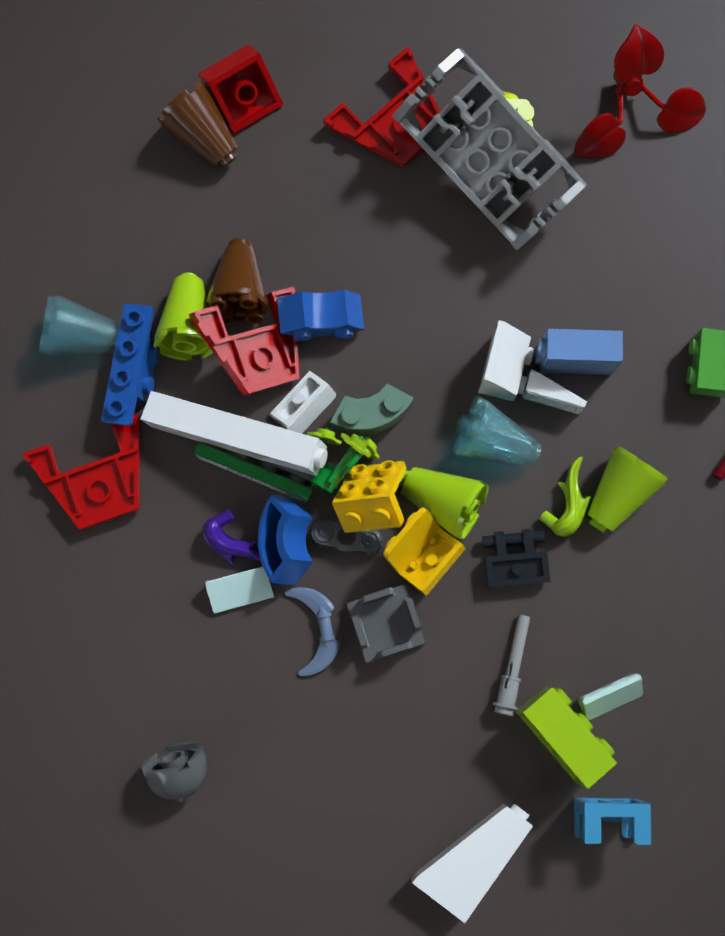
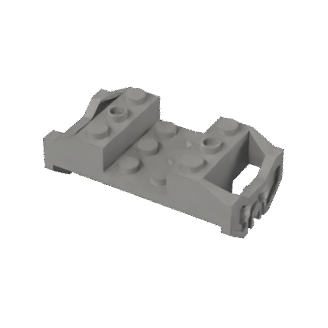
[392,49,587,250]

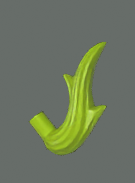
[539,457,591,537]

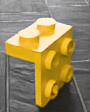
[332,460,407,533]
[383,507,466,596]

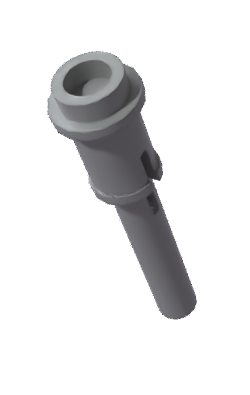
[492,615,530,717]

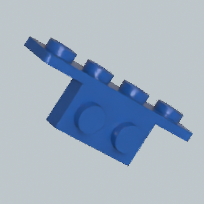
[101,303,160,426]

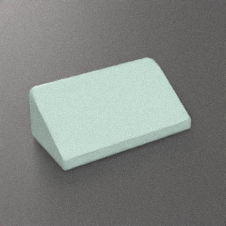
[205,567,274,614]
[577,674,643,720]

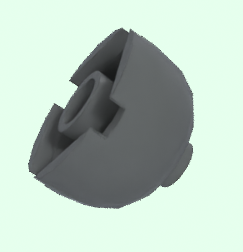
[141,741,208,802]

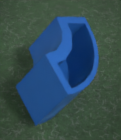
[277,290,364,341]
[258,494,313,585]

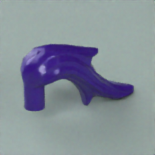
[203,509,262,564]

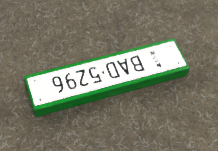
[194,443,314,504]

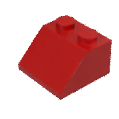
[198,44,284,134]

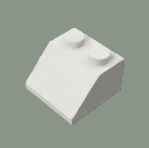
[478,320,534,401]

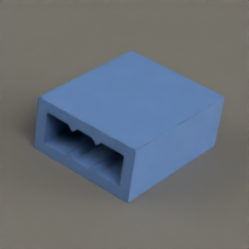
[534,329,623,375]

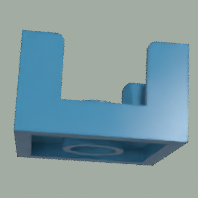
[574,797,651,845]

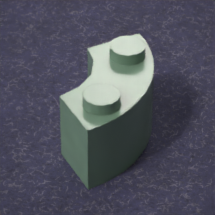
[330,383,414,436]

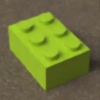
[515,687,617,789]

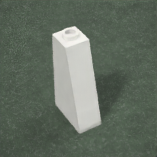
[411,804,533,923]

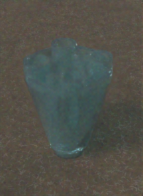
[39,295,119,356]
[452,396,542,467]

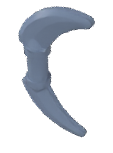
[285,587,340,676]

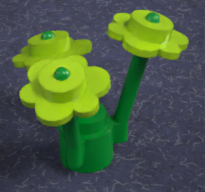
[307,428,380,494]

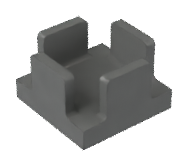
[347,584,425,663]

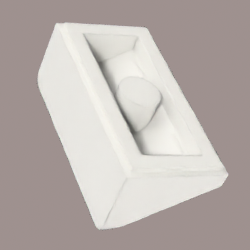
[269,371,336,433]

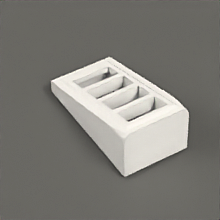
[522,369,587,414]

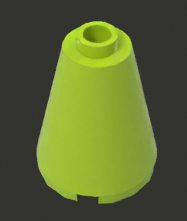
[153,272,213,361]
[587,445,668,533]
[399,467,489,539]

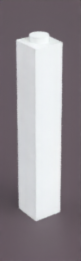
[141,391,328,476]

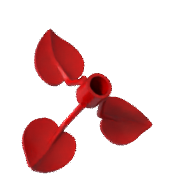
[574,24,706,158]

